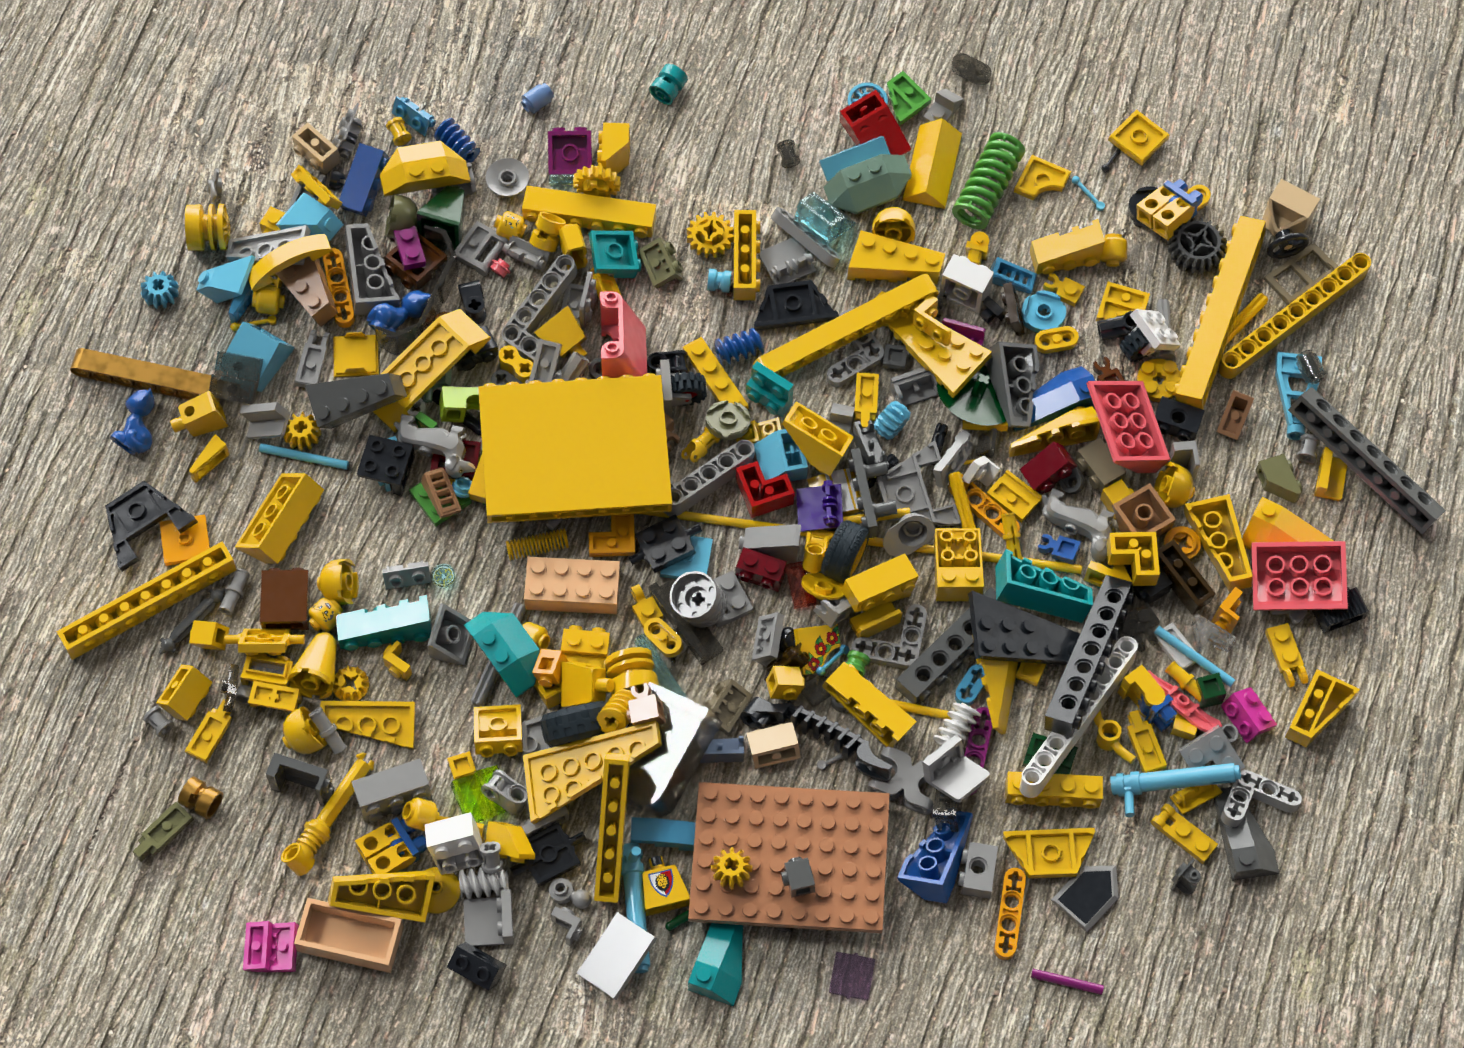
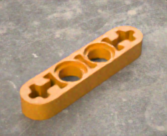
[323,248,355,328]
[948,474,1020,539]
[994,868,1026,960]

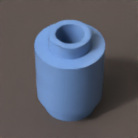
[521,83,554,113]

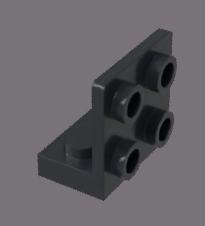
[357,435,415,496]

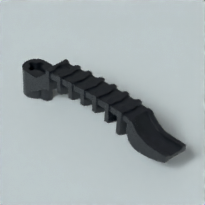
[740,697,893,782]

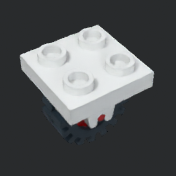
[1120,309,1181,362]

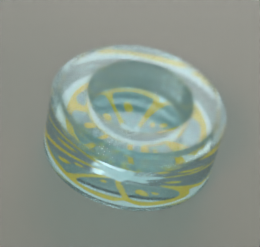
[432,564,455,588]

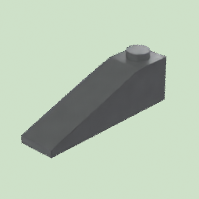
[986,342,1040,428]
[1214,787,1279,881]

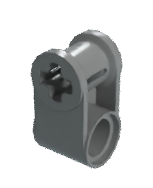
[481,770,528,814]

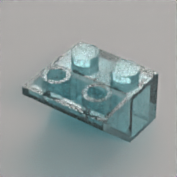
[794,192,856,245]

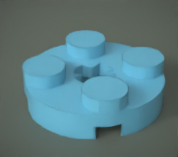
[1021,290,1066,333]

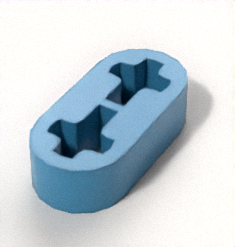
[955,665,985,706]

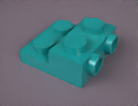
[589,230,641,278]
[746,361,794,417]

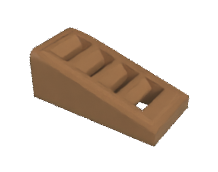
[421,467,462,519]

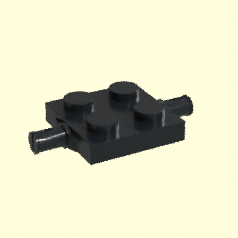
[628,514,703,573]
[510,822,587,887]

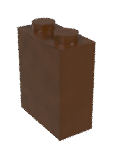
[260,567,311,630]

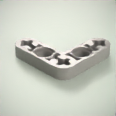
[827,310,884,387]
[851,604,927,670]
[1221,770,1302,827]

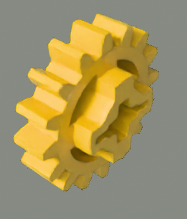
[573,165,621,198]
[687,212,734,258]

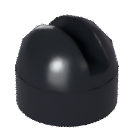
[329,169,346,188]

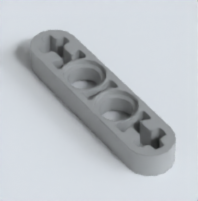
[771,207,841,268]

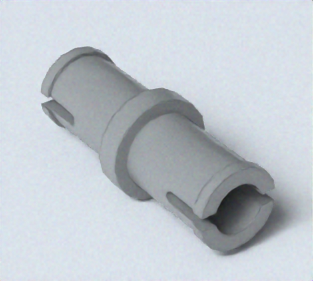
[218,568,250,615]
[309,707,347,754]

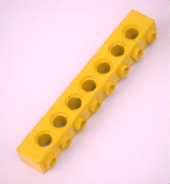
[56,541,237,660]

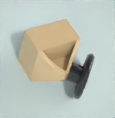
[1262,179,1320,259]

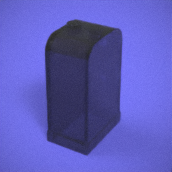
[627,681,723,817]

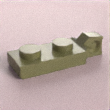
[133,802,194,862]

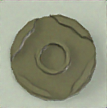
[706,401,751,440]

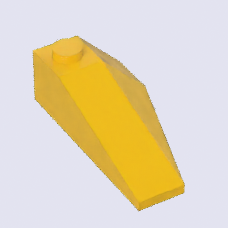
[1009,406,1101,457]

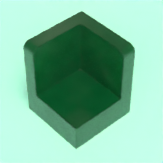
[1196,673,1227,709]

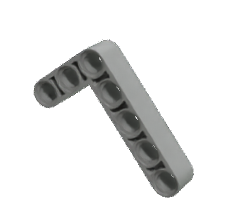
[501,255,577,371]
[664,440,755,517]

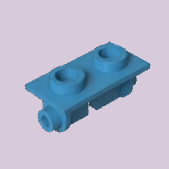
[392,96,436,136]

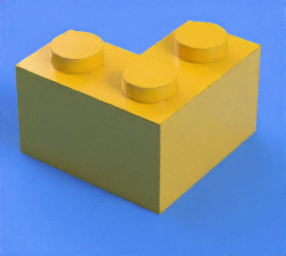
[1106,532,1160,586]

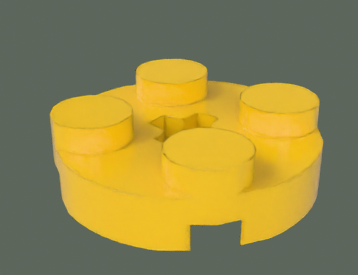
[1136,359,1181,402]

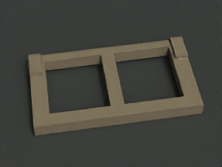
[1264,243,1339,305]

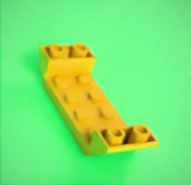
[373,309,491,433]

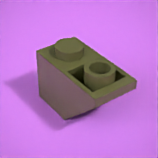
[1255,454,1302,503]

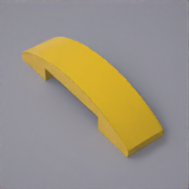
[248,234,332,292]

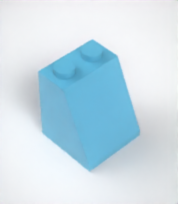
[217,321,295,393]

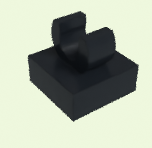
[980,296,1005,324]

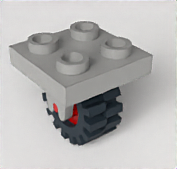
[656,359,707,418]

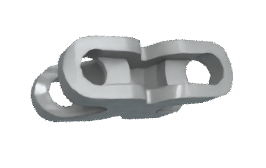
[867,747,934,815]

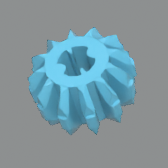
[141,271,179,309]
[874,401,911,440]

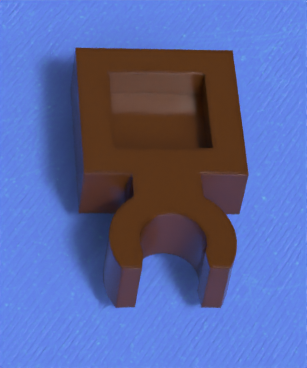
[1093,357,1125,381]

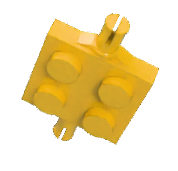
[224,629,305,656]

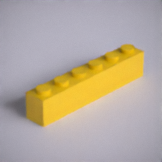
[522,186,656,238]
[594,753,630,903]

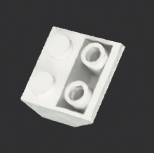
[425,812,483,875]

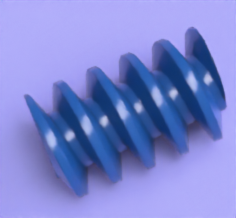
[434,118,480,163]
[715,328,765,366]

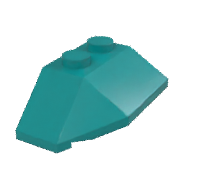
[464,612,540,698]

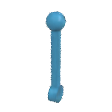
[816,645,849,676]

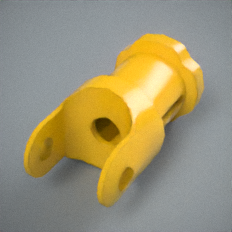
[681,427,720,462]

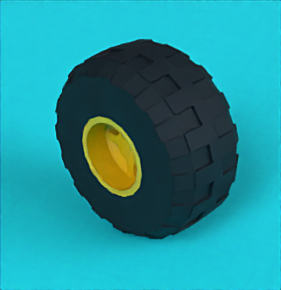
[540,701,606,747]

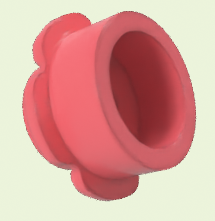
[490,258,510,278]

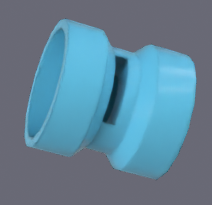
[707,269,732,293]

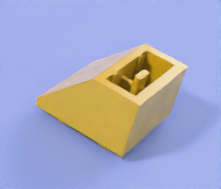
[597,123,630,174]

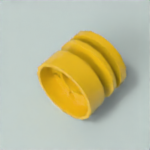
[185,204,230,251]
[604,647,660,697]

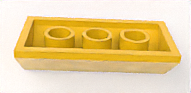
[903,118,962,209]

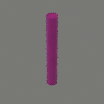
[1031,968,1104,995]

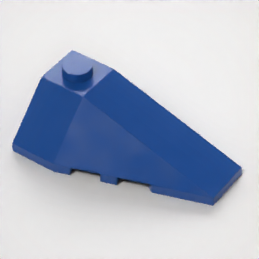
[1013,366,1095,432]
[897,809,973,904]

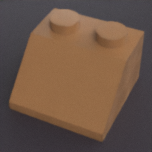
[1112,483,1176,537]

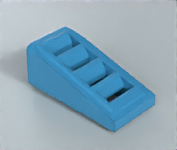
[990,257,1037,294]
[228,279,253,323]

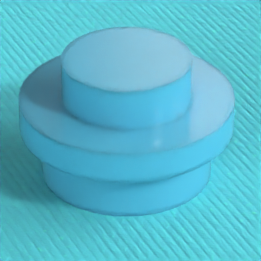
[452,477,472,498]

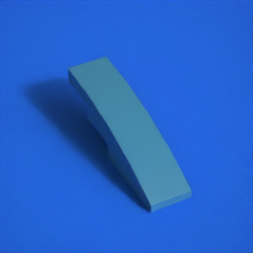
[631,817,696,851]

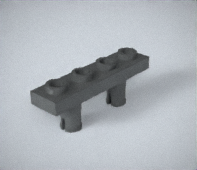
[848,448,897,538]

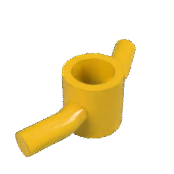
[1093,710,1136,764]

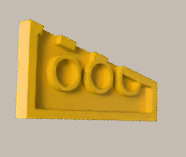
[320,701,416,750]

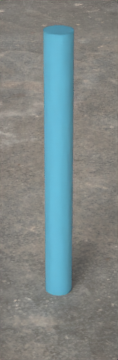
[259,443,349,470]
[1154,626,1235,687]

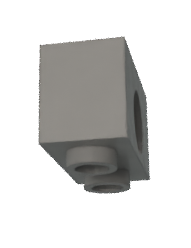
[958,842,998,899]

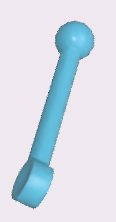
[1072,176,1105,211]

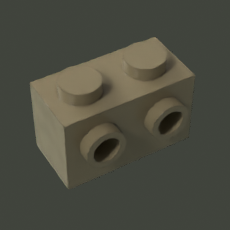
[1075,437,1126,493]

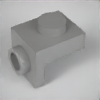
[551,906,583,946]

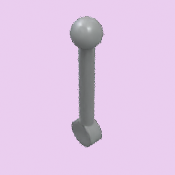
[817,754,843,771]

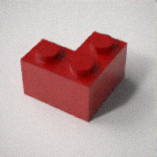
[736,461,795,518]

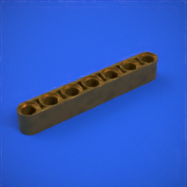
[70,348,226,402]

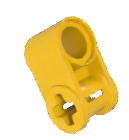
[802,532,830,573]

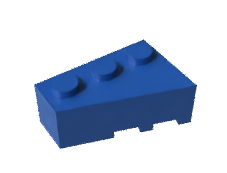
[339,143,390,217]

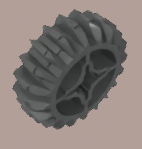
[1167,217,1227,274]

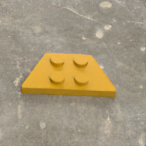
[1003,828,1095,879]

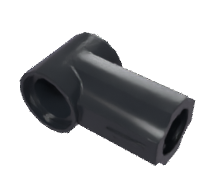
[1097,311,1137,341]

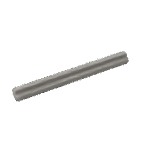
[471,602,526,707]

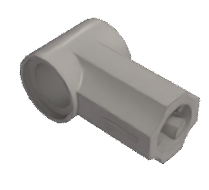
[554,351,591,381]

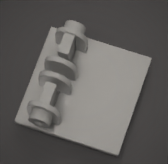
[332,103,363,158]
[757,237,816,284]

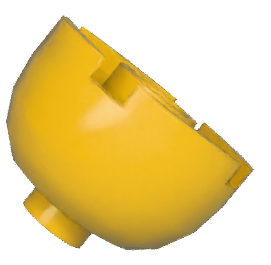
[872,207,916,243]
[1154,462,1195,509]
[317,559,359,605]
[282,706,327,754]

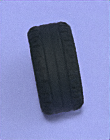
[821,520,870,583]

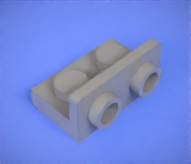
[752,612,784,667]

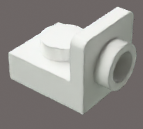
[962,456,1001,487]

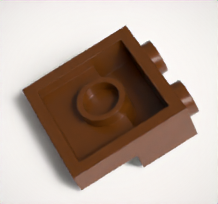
[384,232,447,290]

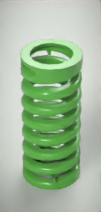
[952,132,1026,229]

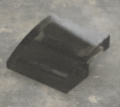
[209,351,263,404]

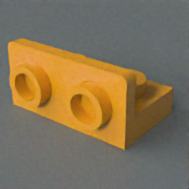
[1210,587,1243,636]

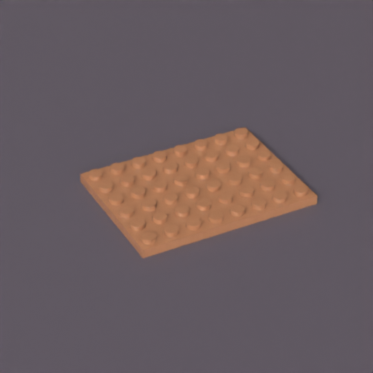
[688,782,890,933]

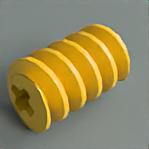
[597,689,636,733]

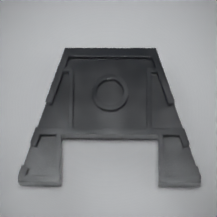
[105,481,198,572]

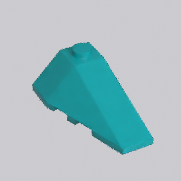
[688,923,743,1007]

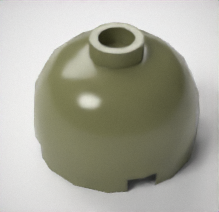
[385,194,418,238]

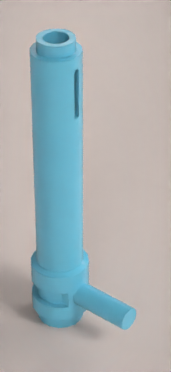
[1110,763,1241,817]
[621,843,650,973]

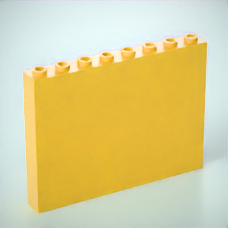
[478,373,672,523]

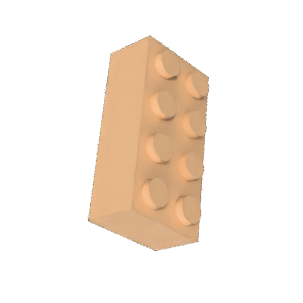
[524,557,620,614]
[294,898,404,973]

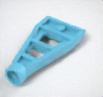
[1275,352,1322,440]

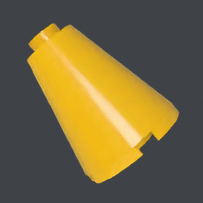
[287,632,337,699]

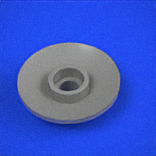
[486,158,529,197]

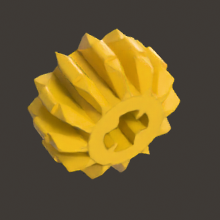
[284,412,321,451]
[711,847,752,890]

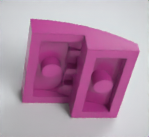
[243,921,299,972]

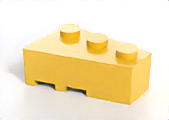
[1030,219,1105,274]
[1285,669,1360,747]

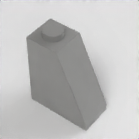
[739,524,801,564]

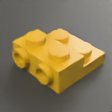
[561,625,610,671]
[474,704,523,758]

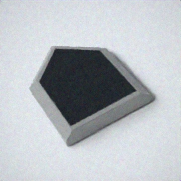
[1051,866,1119,932]

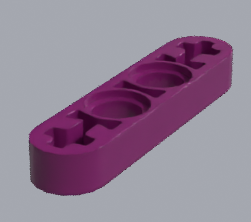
[964,707,992,795]

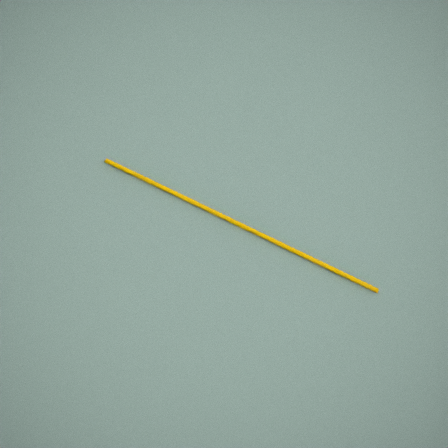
[449,479,1082,574]

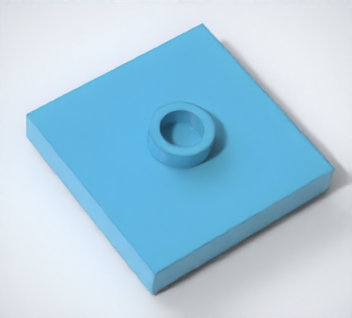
[660,536,713,579]

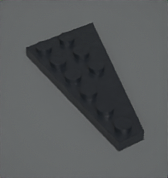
[968,591,1080,665]

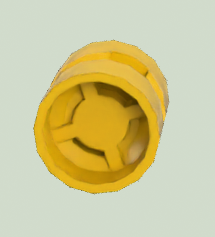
[529,212,566,252]

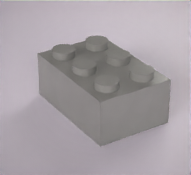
[351,759,433,822]

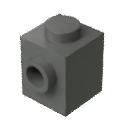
[781,857,815,898]

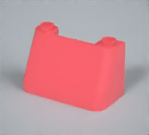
[600,291,647,378]

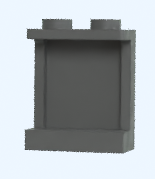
[266,752,335,806]

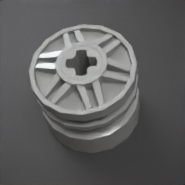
[670,571,727,628]

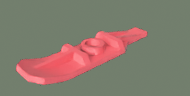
[1148,670,1222,732]

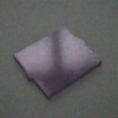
[829,951,875,1001]

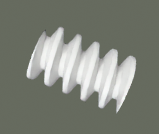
[933,703,981,746]
[459,867,509,900]

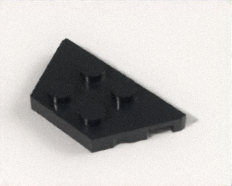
[754,280,839,331]

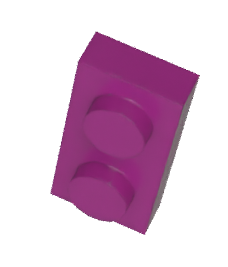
[394,226,426,270]

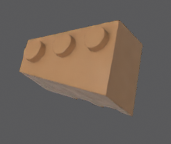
[276,256,338,327]

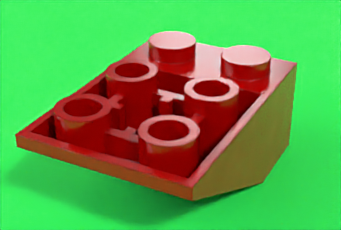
[840,90,911,155]

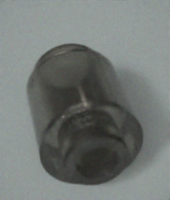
[1296,350,1326,384]

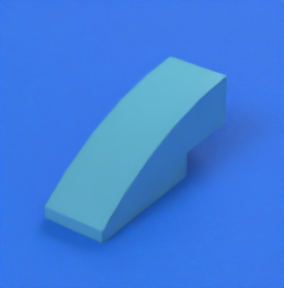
[819,136,891,181]

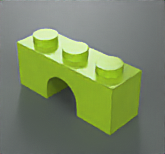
[439,386,480,422]

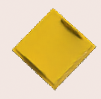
[333,332,379,377]

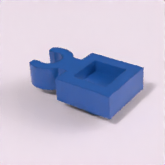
[1038,534,1081,565]

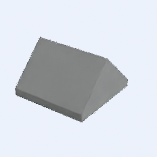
[427,603,472,665]

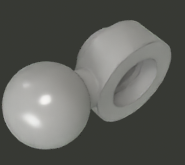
[549,878,592,909]

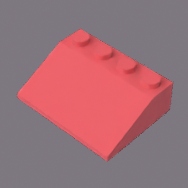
[1086,381,1170,473]
[1251,541,1348,611]

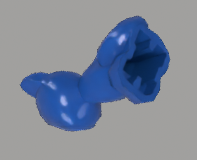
[367,290,431,343]
[110,388,155,455]

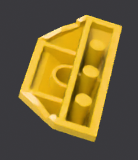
[380,141,470,196]

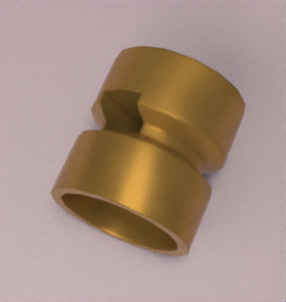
[178,776,223,819]

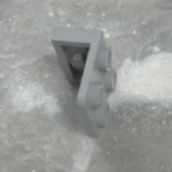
[561,271,597,330]
[922,735,990,802]

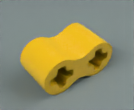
[499,345,533,384]

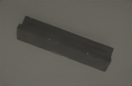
[648,579,724,666]

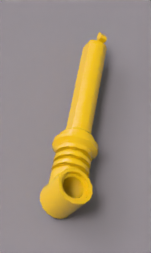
[281,752,374,876]

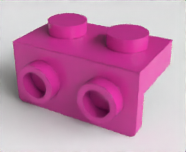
[1221,687,1277,743]

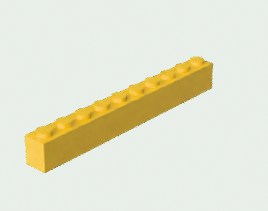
[1173,216,1266,410]

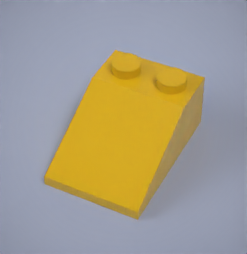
[782,401,854,476]

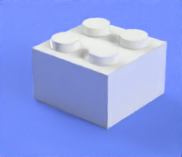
[939,254,994,314]

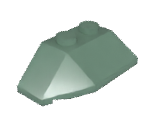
[823,154,912,214]

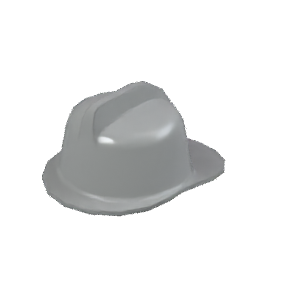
[883,513,935,557]

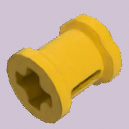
[386,117,412,146]

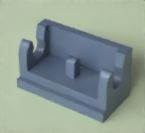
[696,736,744,763]

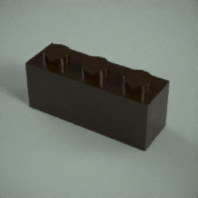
[1158,539,1216,614]

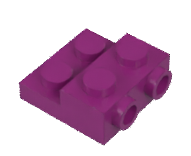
[548,127,592,176]

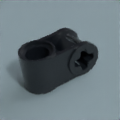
[458,280,487,324]
[647,350,690,375]

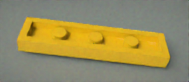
[683,337,749,409]

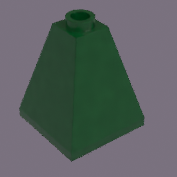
[417,185,465,251]

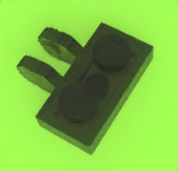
[1116,603,1160,652]

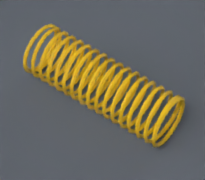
[506,528,569,561]

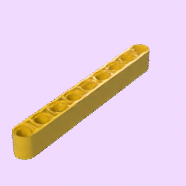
[1219,253,1371,379]
[753,274,939,377]

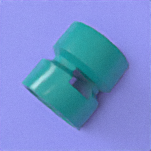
[649,63,688,105]

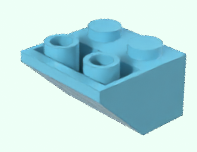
[754,429,808,482]

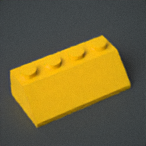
[235,473,324,564]

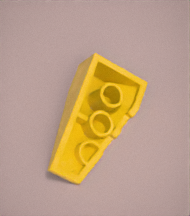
[1242,497,1334,550]
[972,634,1018,735]

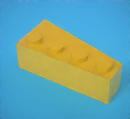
[1184,494,1253,592]
[822,662,917,748]
[328,870,435,923]

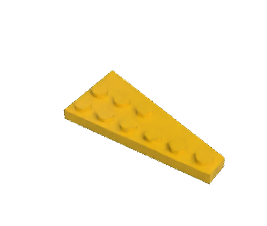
[875,291,992,398]
[523,720,662,824]

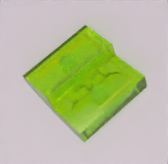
[450,765,507,823]

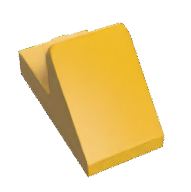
[1083,561,1132,587]

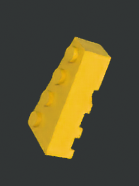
[847,230,945,285]

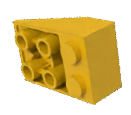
[934,528,984,601]

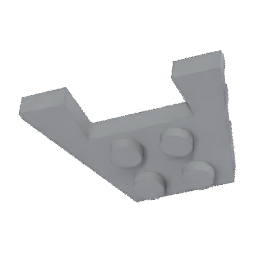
[876,441,961,526]

